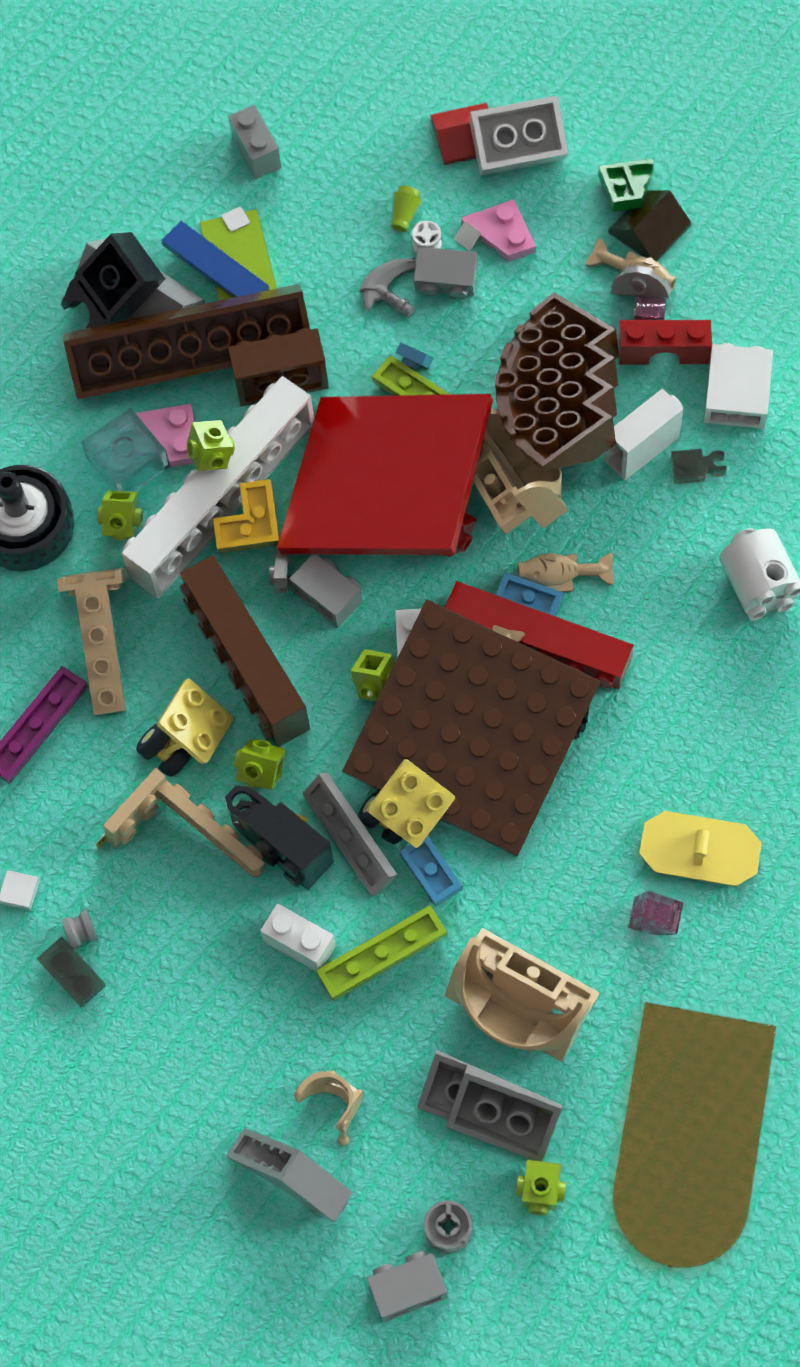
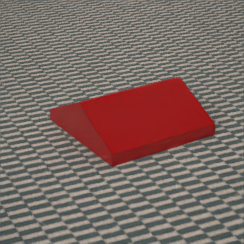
[430,103,489,165]

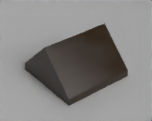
[608,190,691,262]

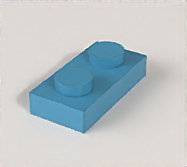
[496,572,564,616]
[399,836,463,907]

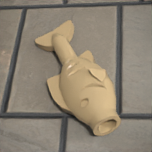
[586,238,676,292]
[518,553,614,592]

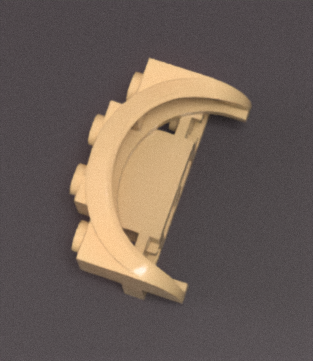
[473,409,568,534]
[445,928,600,1062]

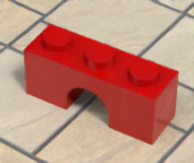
[618,320,712,365]

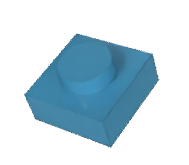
[396,342,434,370]

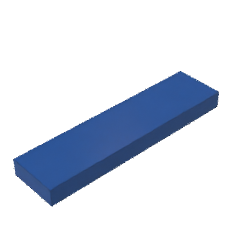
[161,221,269,298]

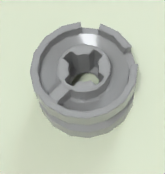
[424,1200,473,1254]

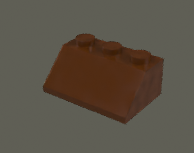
[228,328,329,407]

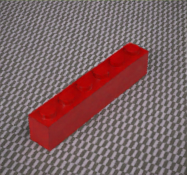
[445,581,634,689]

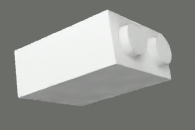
[704,343,773,429]
[604,388,683,481]

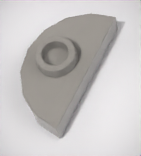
[611,266,671,297]
[269,549,290,593]

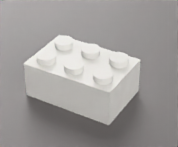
[469,95,569,176]

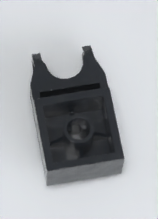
[61,232,165,328]
[225,785,334,890]

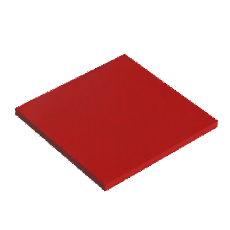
[277,394,493,555]

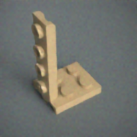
[57,567,128,715]
[103,768,265,877]

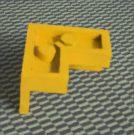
[213,479,280,553]

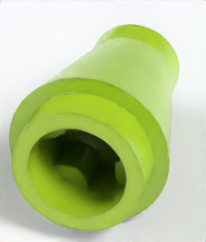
[391,185,422,232]

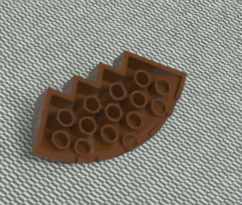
[495,292,619,471]

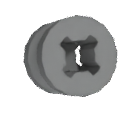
[62,909,98,949]

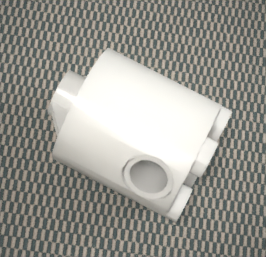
[719,528,800,621]

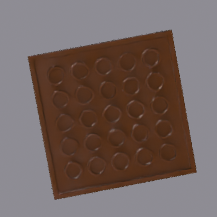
[342,599,601,857]

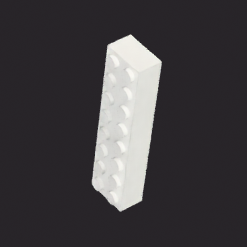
[122,376,314,599]

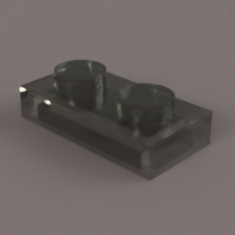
[36,936,106,1008]

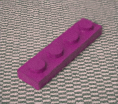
[0,666,88,784]

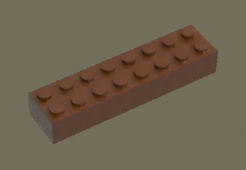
[63,284,310,400]

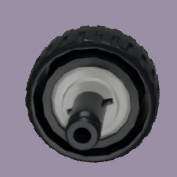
[0,465,74,571]

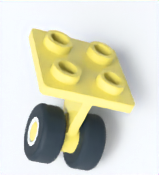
[136,678,234,777]
[358,759,455,848]

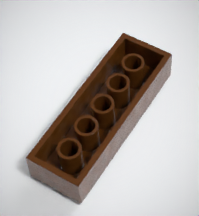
[179,555,311,747]

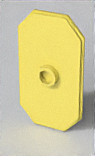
[639,811,762,886]

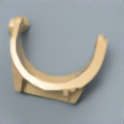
[294,1070,364,1146]

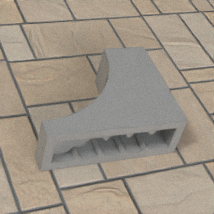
[226,1128,353,1222]

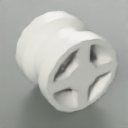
[412,221,442,254]

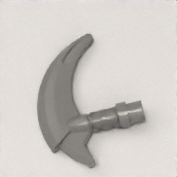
[360,258,416,318]

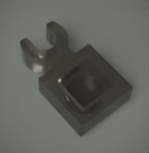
[671,449,726,484]

